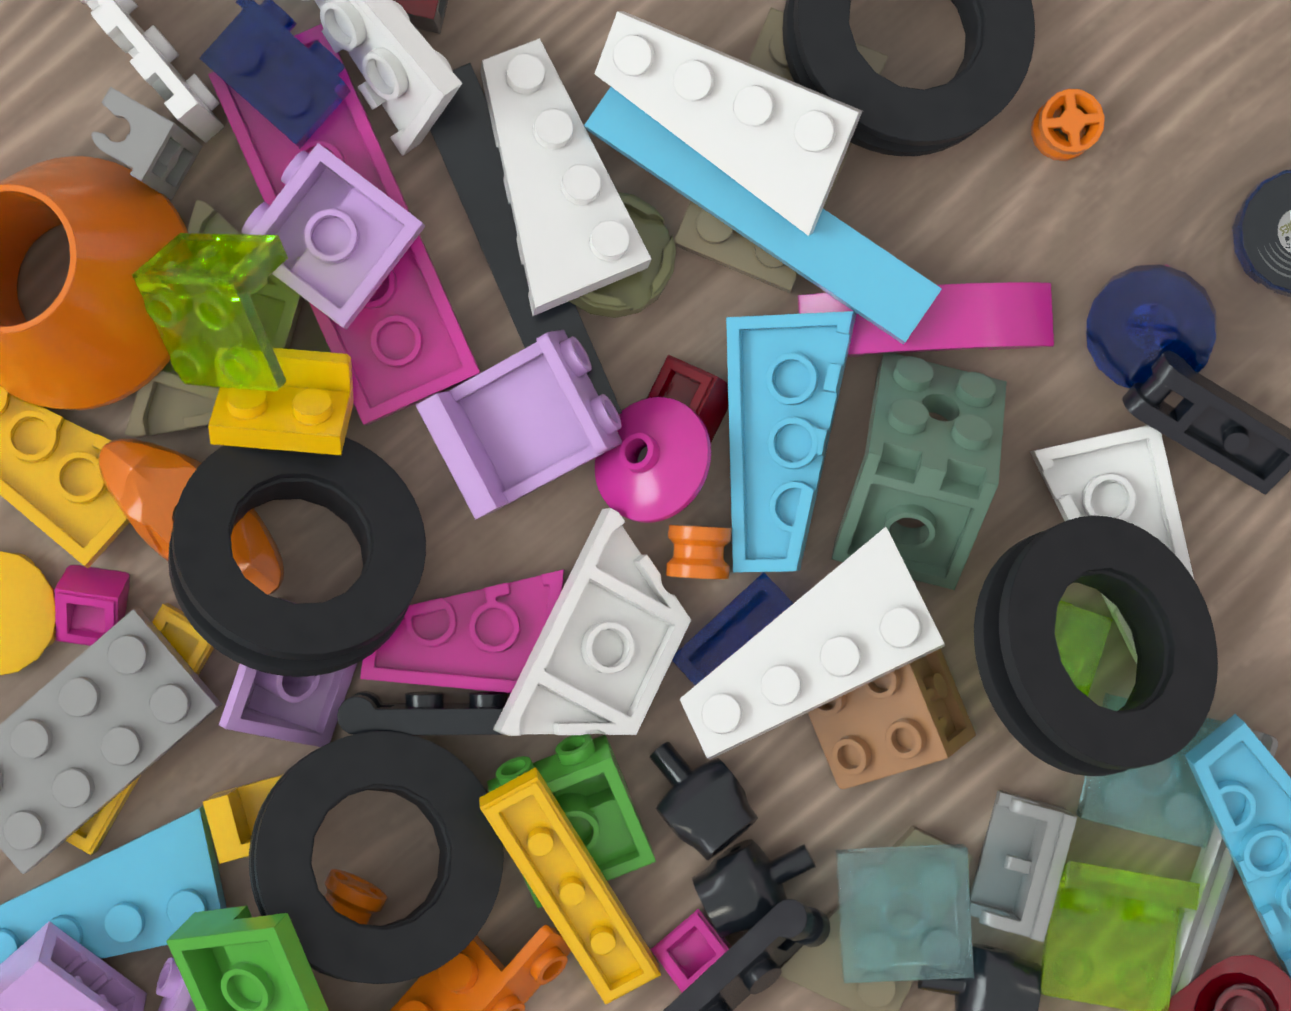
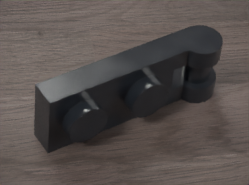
[1122,350,1291,495]
[337,691,507,735]
[663,899,831,1011]

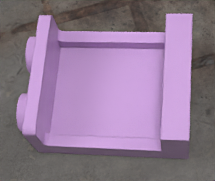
[416,330,622,520]

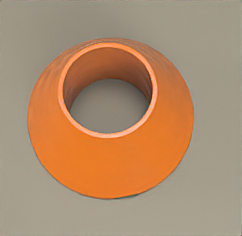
[0,156,197,410]

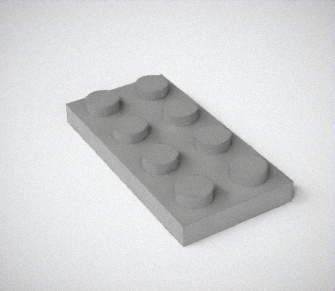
[0,608,222,874]

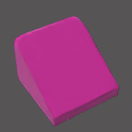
[55,565,130,646]
[650,909,732,993]

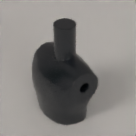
[649,741,758,860]
[692,839,816,938]
[918,943,1043,1011]

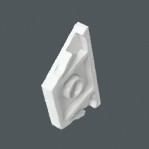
[493,508,691,736]

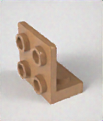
[808,648,976,789]

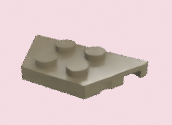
[125,199,304,438]

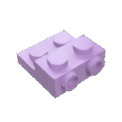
[238,143,425,330]

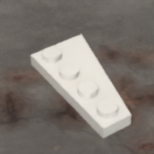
[80,0,225,143]
[594,11,862,236]
[480,38,652,316]
[1030,425,1194,664]

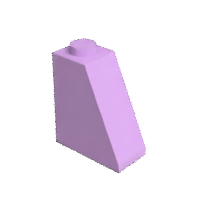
[0,921,147,1011]

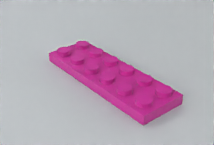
[208,24,481,426]

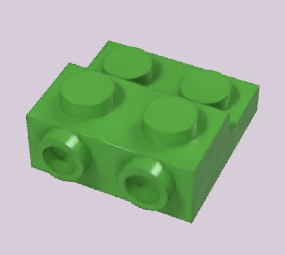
[487,734,656,908]
[166,905,329,1011]

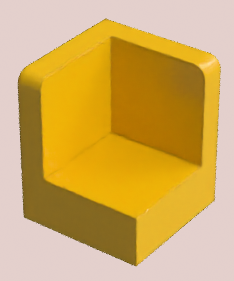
[203,774,284,864]

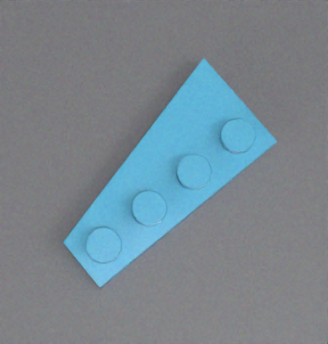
[726,311,857,573]
[1185,714,1291,978]
[0,806,227,964]

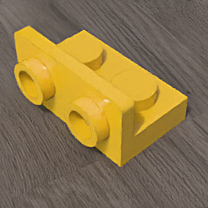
[208,344,354,455]

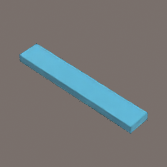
[584,87,942,345]

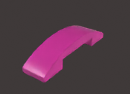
[798,282,1054,357]

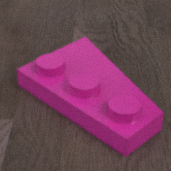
[360,569,565,693]

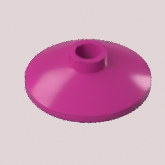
[594,397,711,523]

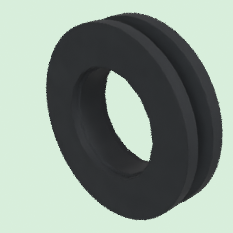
[782,0,1035,156]
[168,437,426,677]
[974,516,1218,776]
[249,731,504,984]

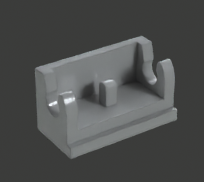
[91,87,202,200]
[965,790,1077,942]

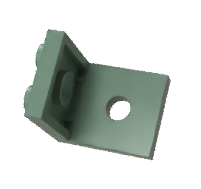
[832,353,1007,590]

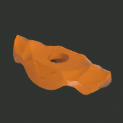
[98,439,284,595]

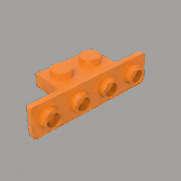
[390,925,571,1011]

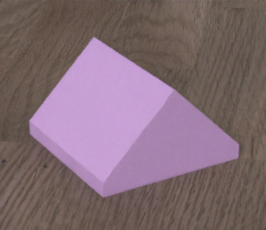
[219,597,357,747]

